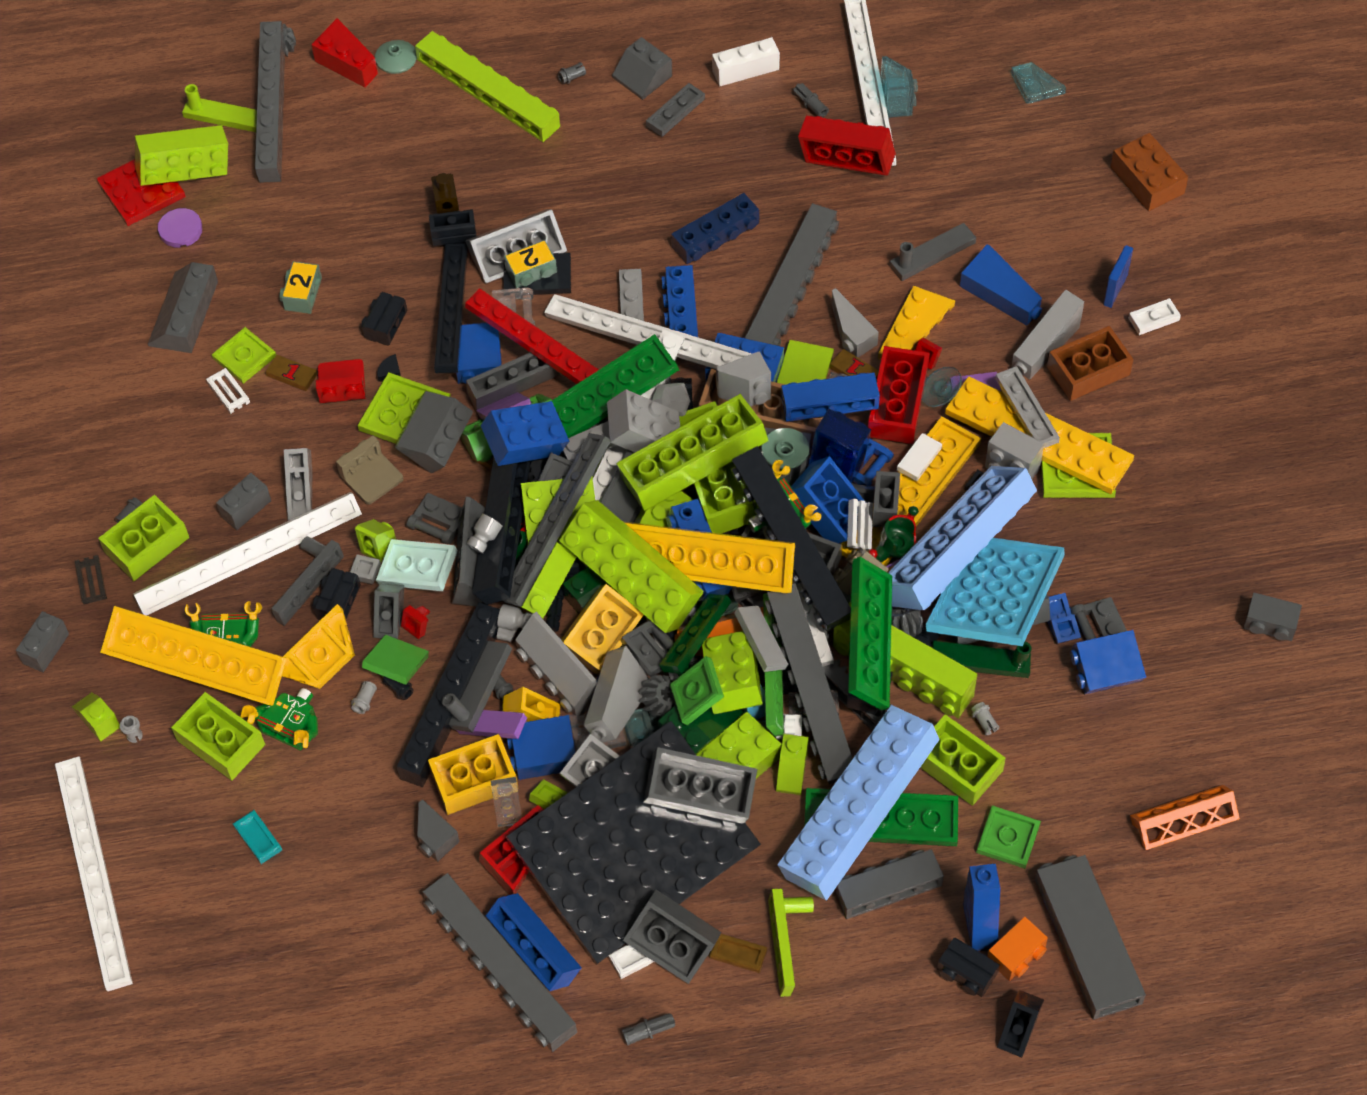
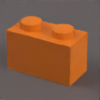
[987,917,1048,981]

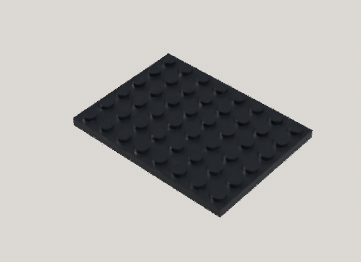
[506,721,761,965]

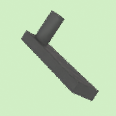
[889,223,976,281]
[271,536,344,626]
[442,641,512,733]

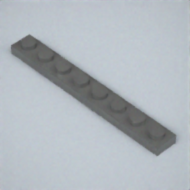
[503,433,611,607]

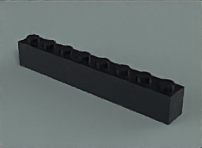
[731,446,851,631]
[472,458,530,605]
[397,602,500,787]

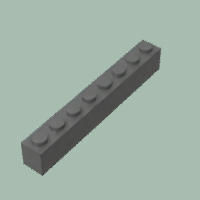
[255,21,286,183]
[745,203,839,346]
[765,583,853,784]
[423,873,577,1052]

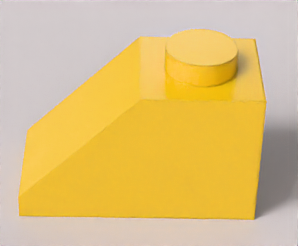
[502,687,561,722]

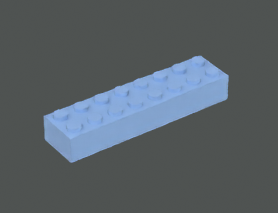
[888,466,1037,610]
[777,705,940,901]

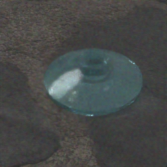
[922,366,962,407]

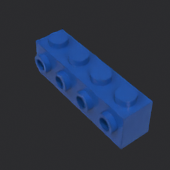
[662,265,698,337]
[781,373,880,422]
[666,499,733,602]
[486,893,582,991]

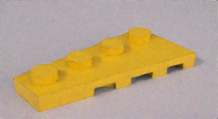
[878,286,955,359]

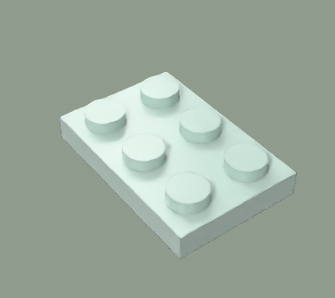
[376,539,458,591]

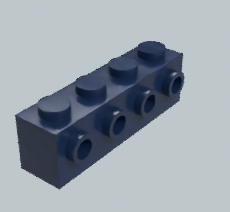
[671,193,759,264]

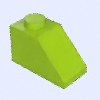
[355,519,396,562]
[72,692,120,742]
[776,734,809,795]

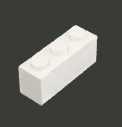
[712,37,780,87]

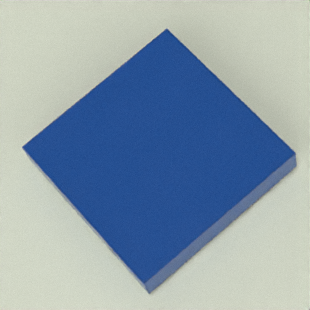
[1103,245,1133,308]

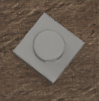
[350,555,381,584]

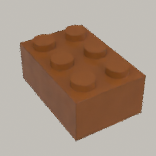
[1111,133,1188,212]
[1047,326,1134,401]

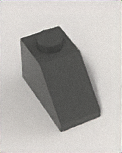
[374,583,404,639]
[417,799,460,862]

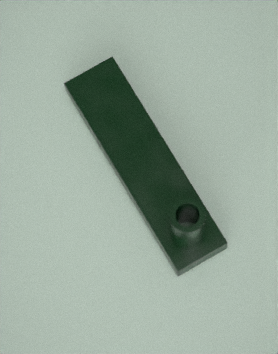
[659,594,731,677]
[932,641,1032,678]

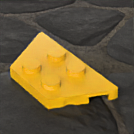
[282,604,355,689]

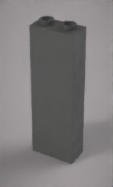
[1035,855,1146,1020]

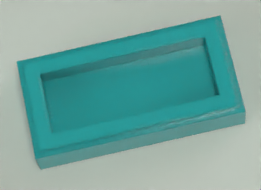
[233,810,282,864]

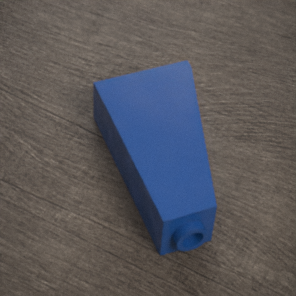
[960,244,1042,326]
[963,864,1000,951]

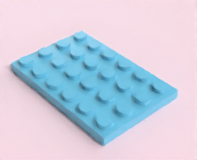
[926,538,1065,646]

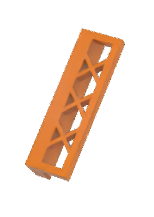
[1130,785,1240,850]

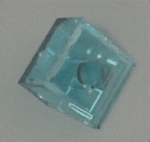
[881,56,918,118]

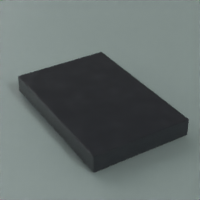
[504,253,571,296]

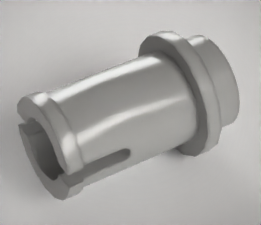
[351,681,377,714]
[971,702,1000,735]
[120,716,143,743]

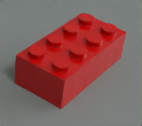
[798,115,896,176]
[867,346,930,444]

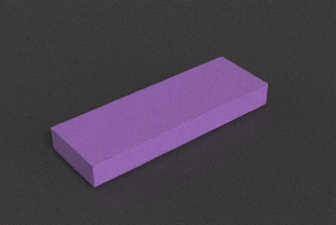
[456,710,527,739]

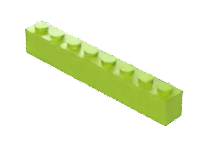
[415,31,560,142]

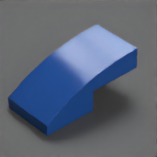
[1047,593,1081,644]

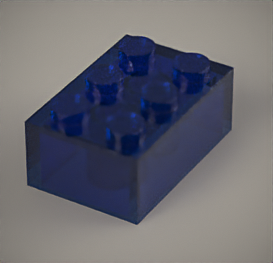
[809,409,871,484]

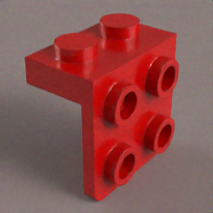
[316,359,366,403]

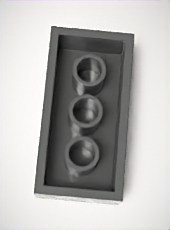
[643,747,758,824]

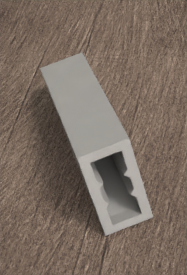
[1011,290,1085,380]
[584,646,649,743]

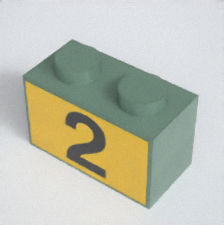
[504,240,557,288]
[280,261,322,314]

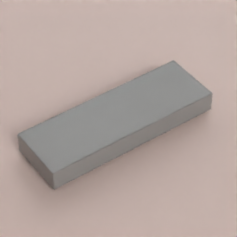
[734,606,788,672]

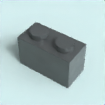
[872,471,900,527]
[216,473,271,530]
[1243,592,1302,641]
[16,611,69,673]

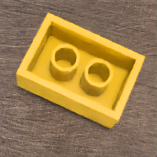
[561,584,644,674]
[428,734,519,815]

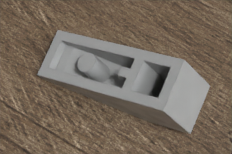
[831,288,879,358]
[284,448,312,520]

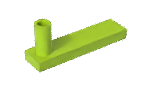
[182,84,257,132]
[768,889,814,997]

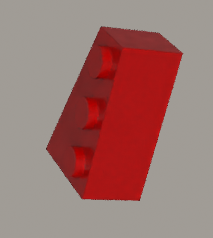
[311,18,378,88]
[479,805,543,895]

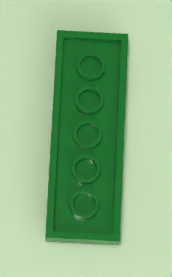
[552,334,680,438]
[848,557,892,710]
[804,788,958,846]

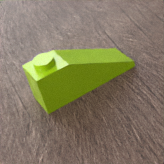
[522,542,577,618]

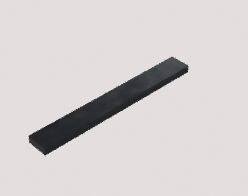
[434,243,468,373]

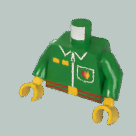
[747,460,821,532]
[185,601,262,647]
[240,688,318,751]

